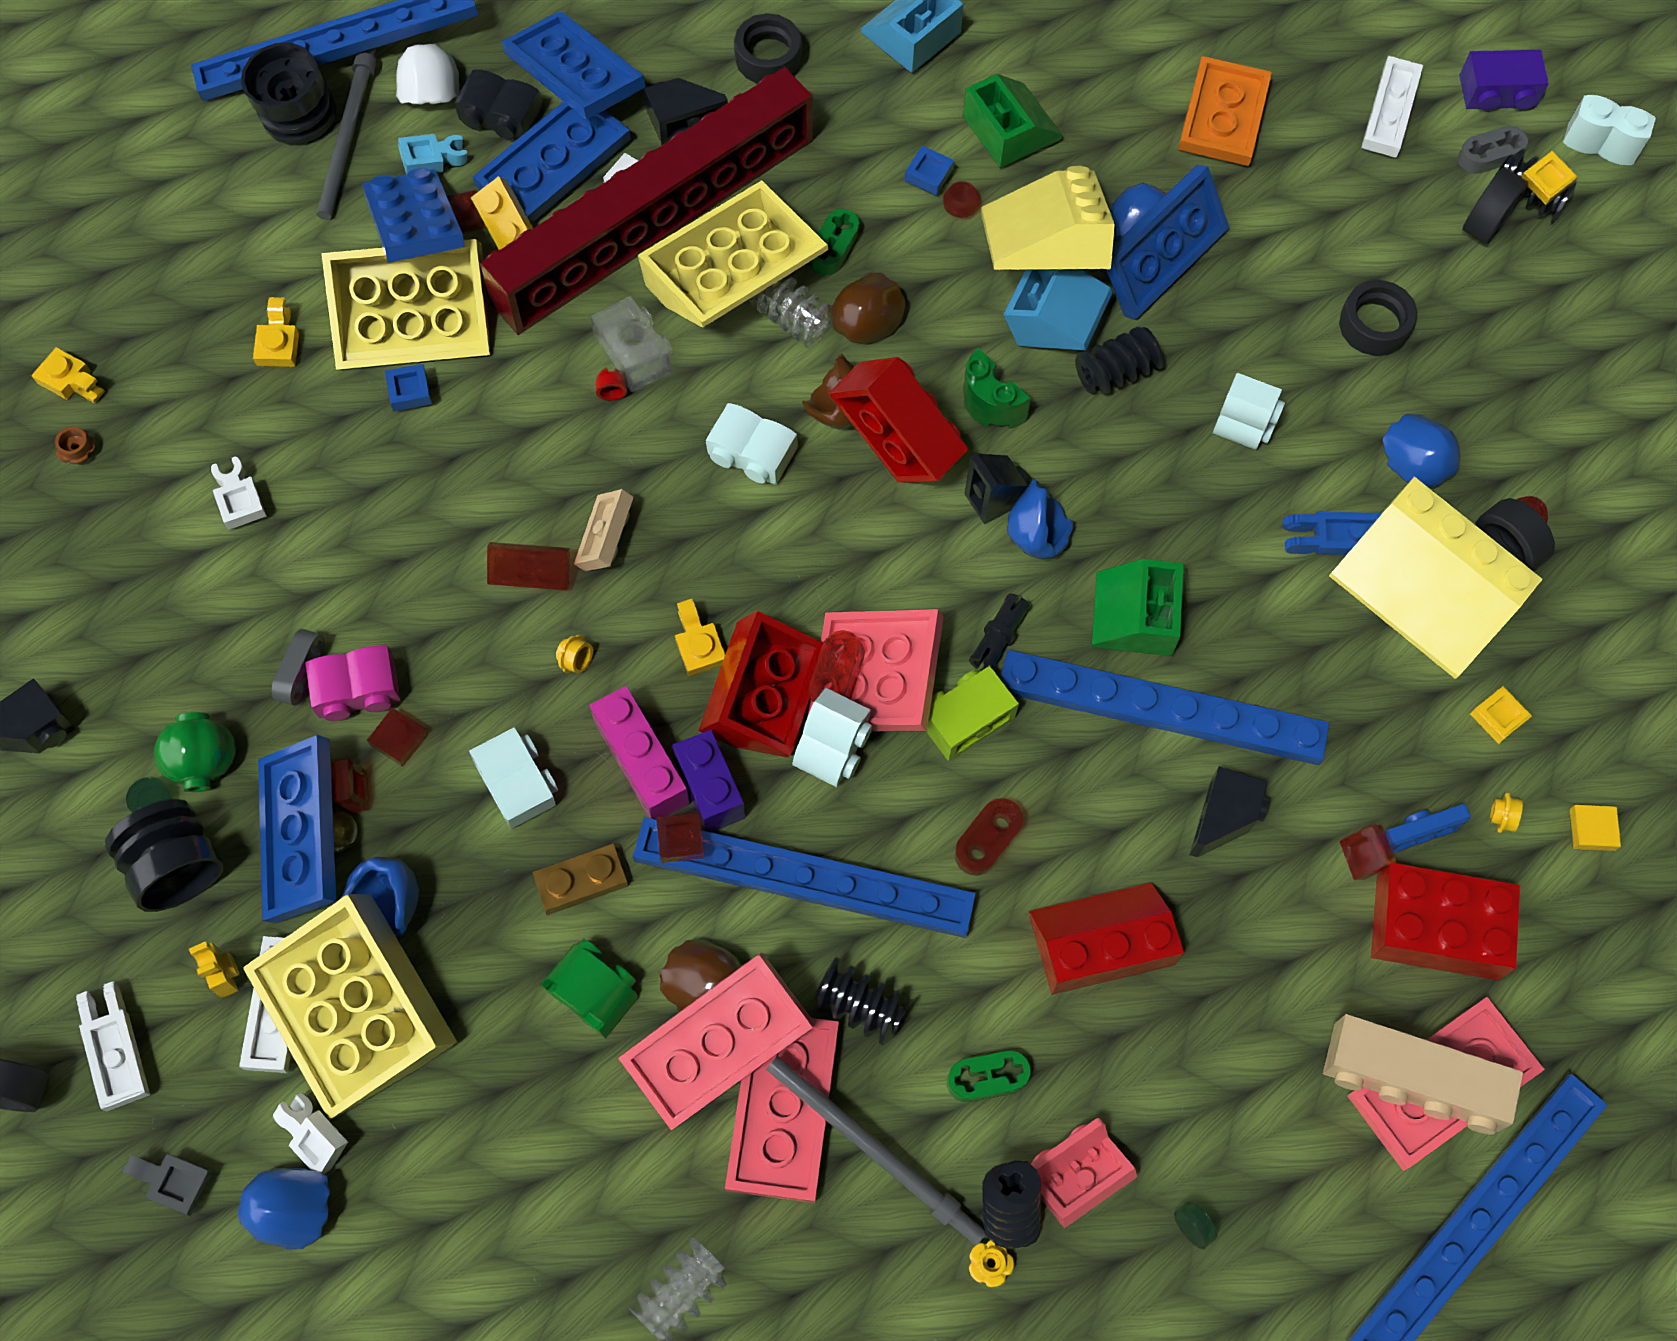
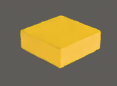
[1521,151,1578,205]
[1470,686,1532,744]
[1570,805,1621,851]

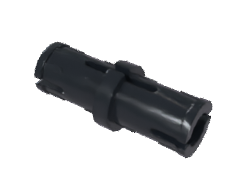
[969,593,1030,671]

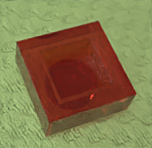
[447,190,485,233]
[367,708,428,767]
[331,759,369,813]
[656,813,704,863]
[1339,825,1396,880]

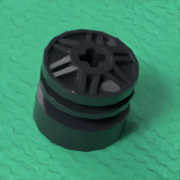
[241,42,336,145]
[105,799,223,912]

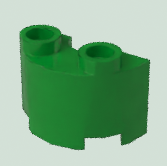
[963,347,1031,429]
[539,938,639,1039]

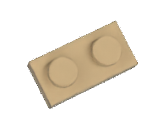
[574,489,633,571]

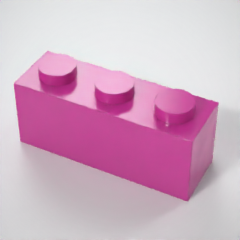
[589,686,689,821]

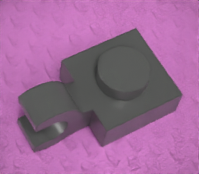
[122,1154,212,1216]

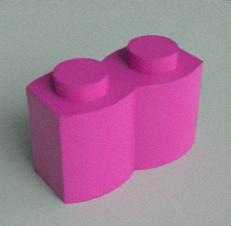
[305,645,401,721]

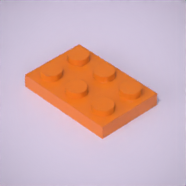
[1178,56,1272,166]

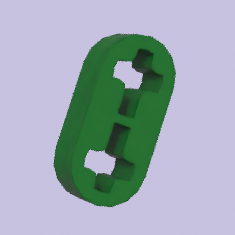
[810,209,859,276]
[947,1051,1031,1103]

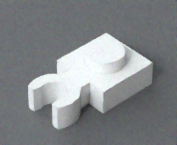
[211,457,266,530]

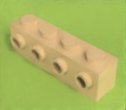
[1323,1014,1523,1135]

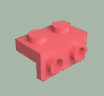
[1031,1118,1137,1228]

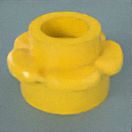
[556,635,593,674]
[1489,793,1523,833]
[969,1240,1014,1287]

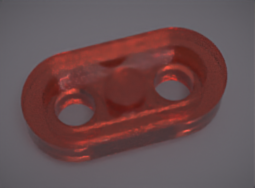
[808,630,865,702]
[955,798,1023,876]

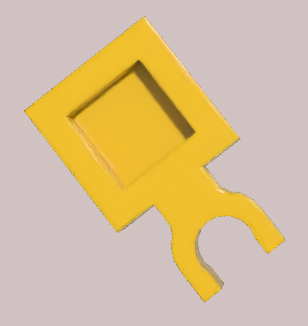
[189,941,239,998]

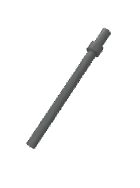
[316,47,377,220]
[766,1056,986,1246]

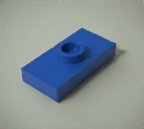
[1376,803,1471,856]

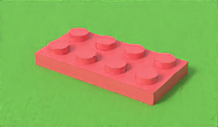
[618,951,815,1130]
[1347,997,1545,1171]
[725,1018,839,1203]

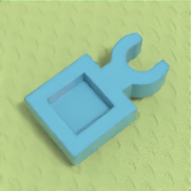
[398,134,467,175]

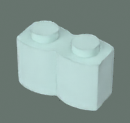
[1563,95,1656,165]
[1212,373,1285,450]
[706,403,798,484]
[792,688,873,787]
[469,728,558,829]

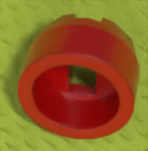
[595,368,627,401]

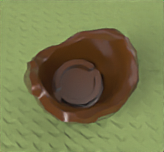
[830,273,905,344]
[802,354,854,428]
[660,940,742,1011]

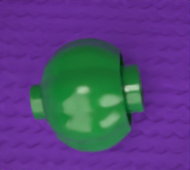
[154,712,236,793]

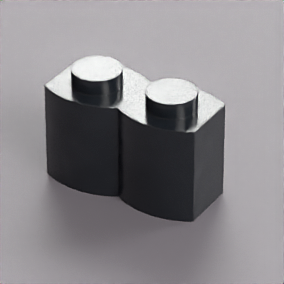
[454,69,543,140]

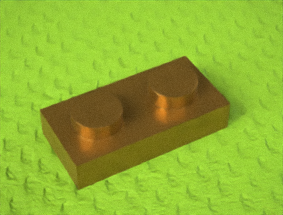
[532,843,628,915]

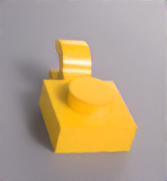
[253,297,299,367]
[31,347,105,403]
[675,598,725,677]

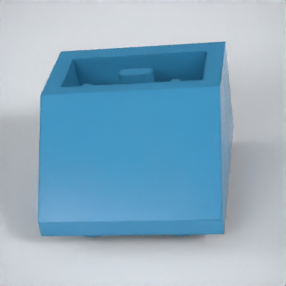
[861,0,964,73]
[1003,269,1112,350]

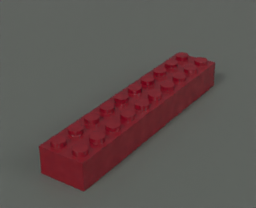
[480,67,812,335]

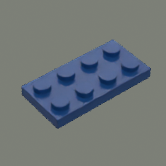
[502,11,645,120]
[473,102,631,224]
[1106,165,1229,319]
[362,168,465,263]
[258,735,336,923]

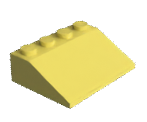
[981,166,1115,270]
[638,180,828,328]
[321,239,490,370]
[1329,476,1542,679]
[243,894,457,1120]

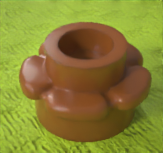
[55,427,95,464]

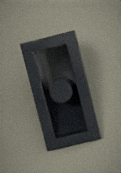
[644,78,728,145]
[964,453,1029,525]
[0,678,75,754]
[1189,766,1270,858]

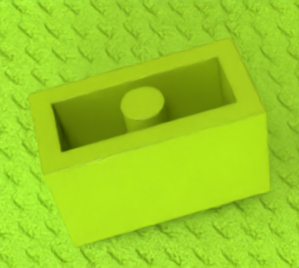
[926,666,1019,762]

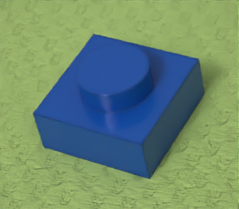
[904,146,955,196]
[385,364,432,412]

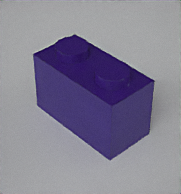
[1459,49,1549,110]
[672,730,745,832]

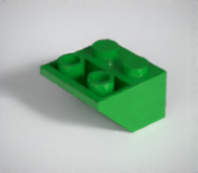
[962,74,1062,168]
[1091,559,1184,657]

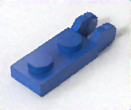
[1283,512,1382,555]

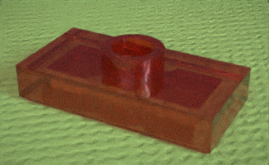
[487,542,570,590]

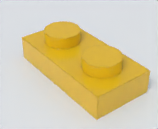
[471,176,533,249]

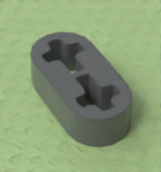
[1458,126,1528,174]
[271,629,325,706]

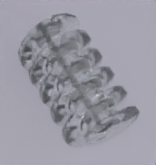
[748,277,832,348]
[627,1237,727,1341]

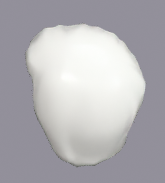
[396,44,459,104]

